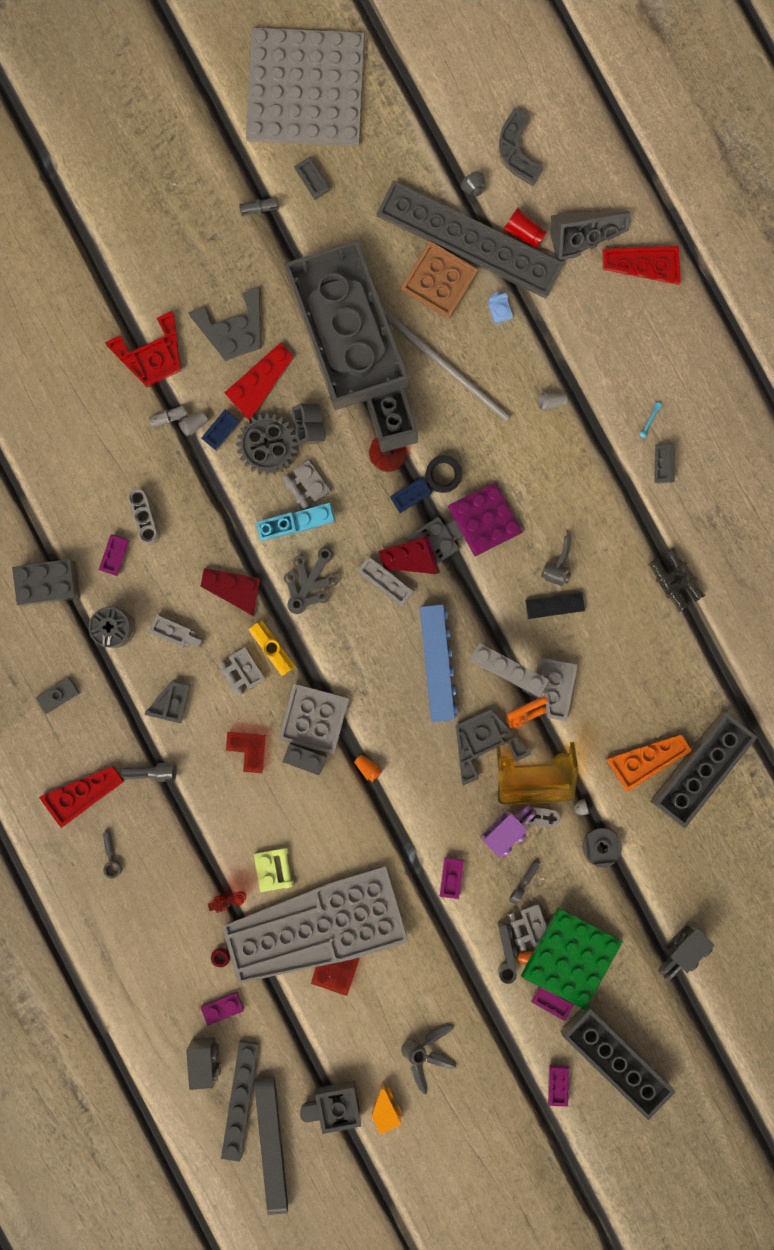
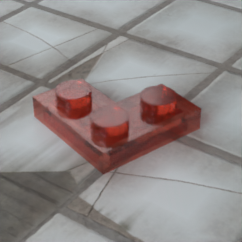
[226,731,266,773]

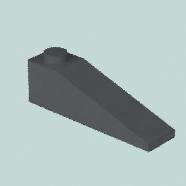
[550,211,630,261]

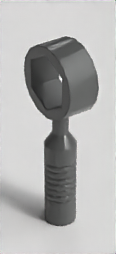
[102,832,122,879]
[509,862,540,905]

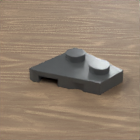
[144,682,190,723]

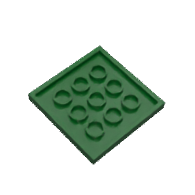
[520,907,623,1008]

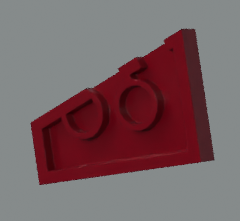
[378,536,440,574]
[200,568,261,616]

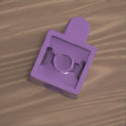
[480,804,537,858]

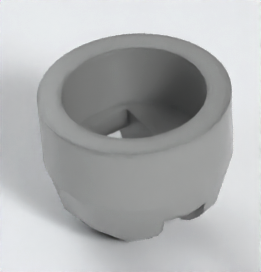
[574,799,589,815]

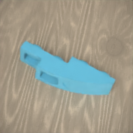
[256,503,336,541]

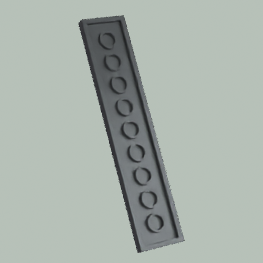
[377,180,563,299]

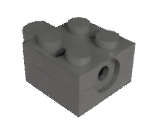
[406,517,463,564]
[658,922,715,981]
[300,1080,362,1134]

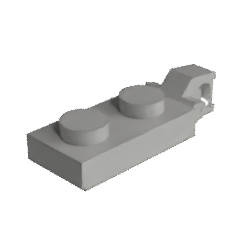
[149,615,203,648]

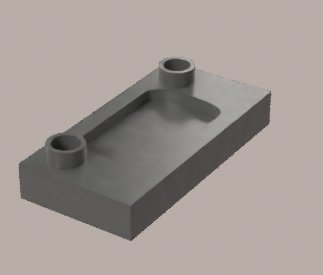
[284,240,408,411]

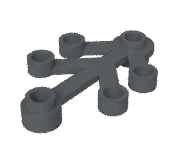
[284,547,338,614]

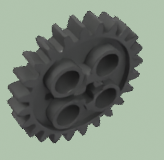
[236,413,298,476]

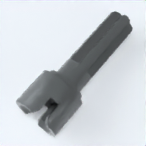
[121,762,177,782]

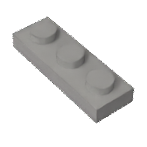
[357,556,413,607]

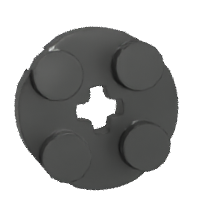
[582,828,622,867]

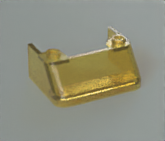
[495,742,578,805]

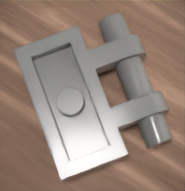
[282,460,331,510]
[218,647,266,697]
[507,903,547,951]

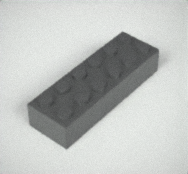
[650,712,757,828]
[561,1004,675,1121]

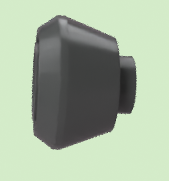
[461,171,486,197]

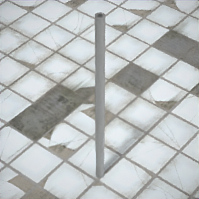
[382,307,511,422]

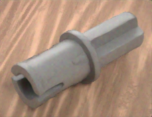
[149,406,187,429]

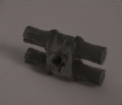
[648,548,706,612]

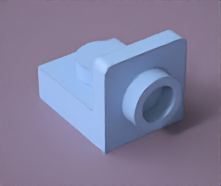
[487,292,513,325]

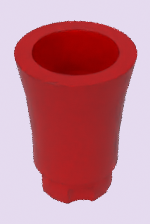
[503,207,547,248]

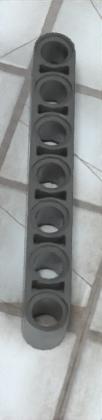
[254,1077,288,1215]

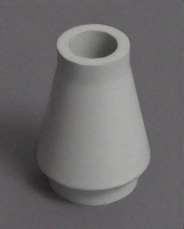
[538,392,568,411]
[178,411,208,436]

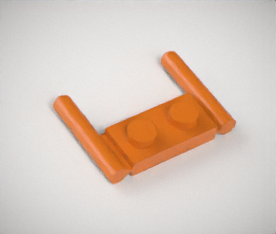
[506,696,548,729]

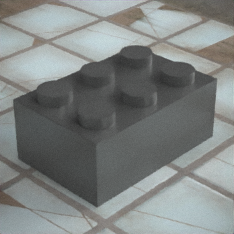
[366,388,418,453]
[12,559,80,606]

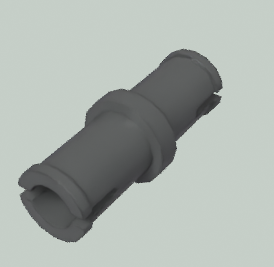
[239,197,279,216]

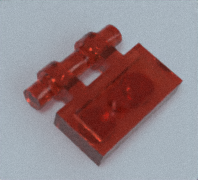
[208,891,247,913]

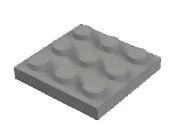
[278,684,349,754]

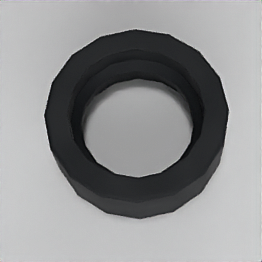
[425,455,462,493]

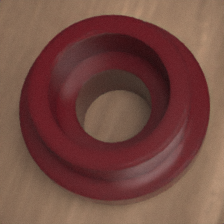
[211,947,230,967]

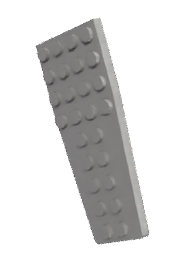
[223,866,409,983]

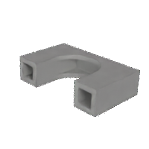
[470,643,549,699]

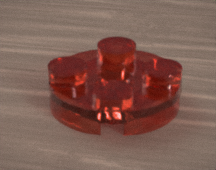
[369,438,407,473]

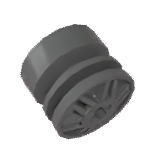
[88,607,135,648]

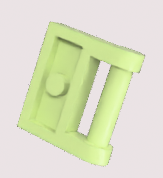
[254,847,295,892]

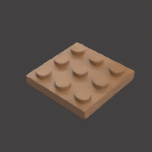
[400,241,478,320]

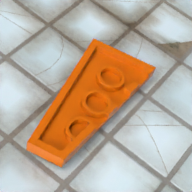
[605,734,692,792]

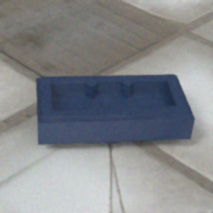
[201,409,240,451]
[390,477,432,514]

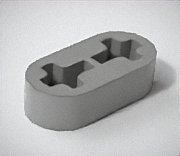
[523,806,560,827]

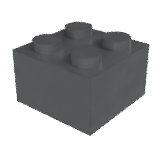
[186,1037,221,1090]

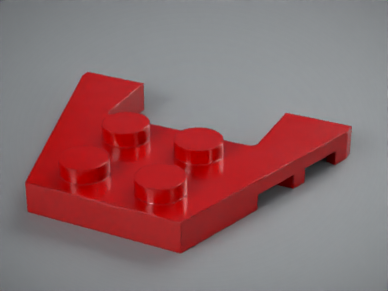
[105,311,181,387]

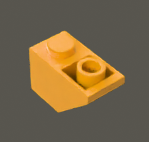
[372,1083,403,1135]

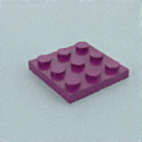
[448,482,523,557]

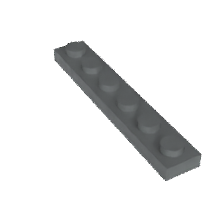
[221,1040,259,1162]

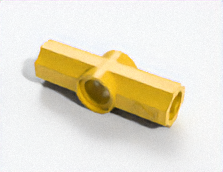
[249,620,296,676]

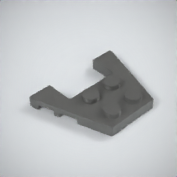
[188,288,261,361]
[456,709,531,786]

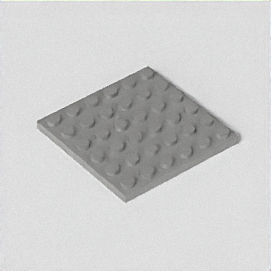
[246,28,364,147]

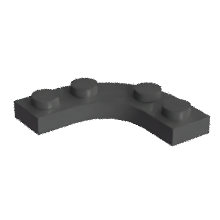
[499,107,544,186]

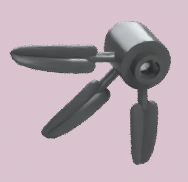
[541,530,571,586]
[401,1025,456,1095]

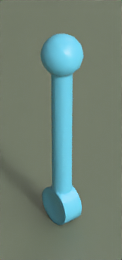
[639,402,662,438]

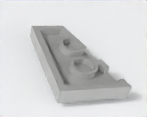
[540,657,578,722]

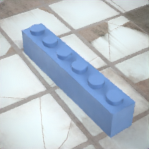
[420,605,458,722]

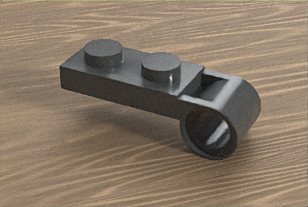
[497,921,517,984]

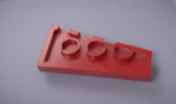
[602,246,681,285]
[224,342,294,422]
[39,766,125,828]

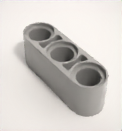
[129,489,160,545]

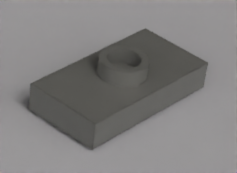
[294,157,330,200]
[654,443,675,484]
[36,677,80,714]

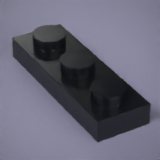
[525,592,585,619]

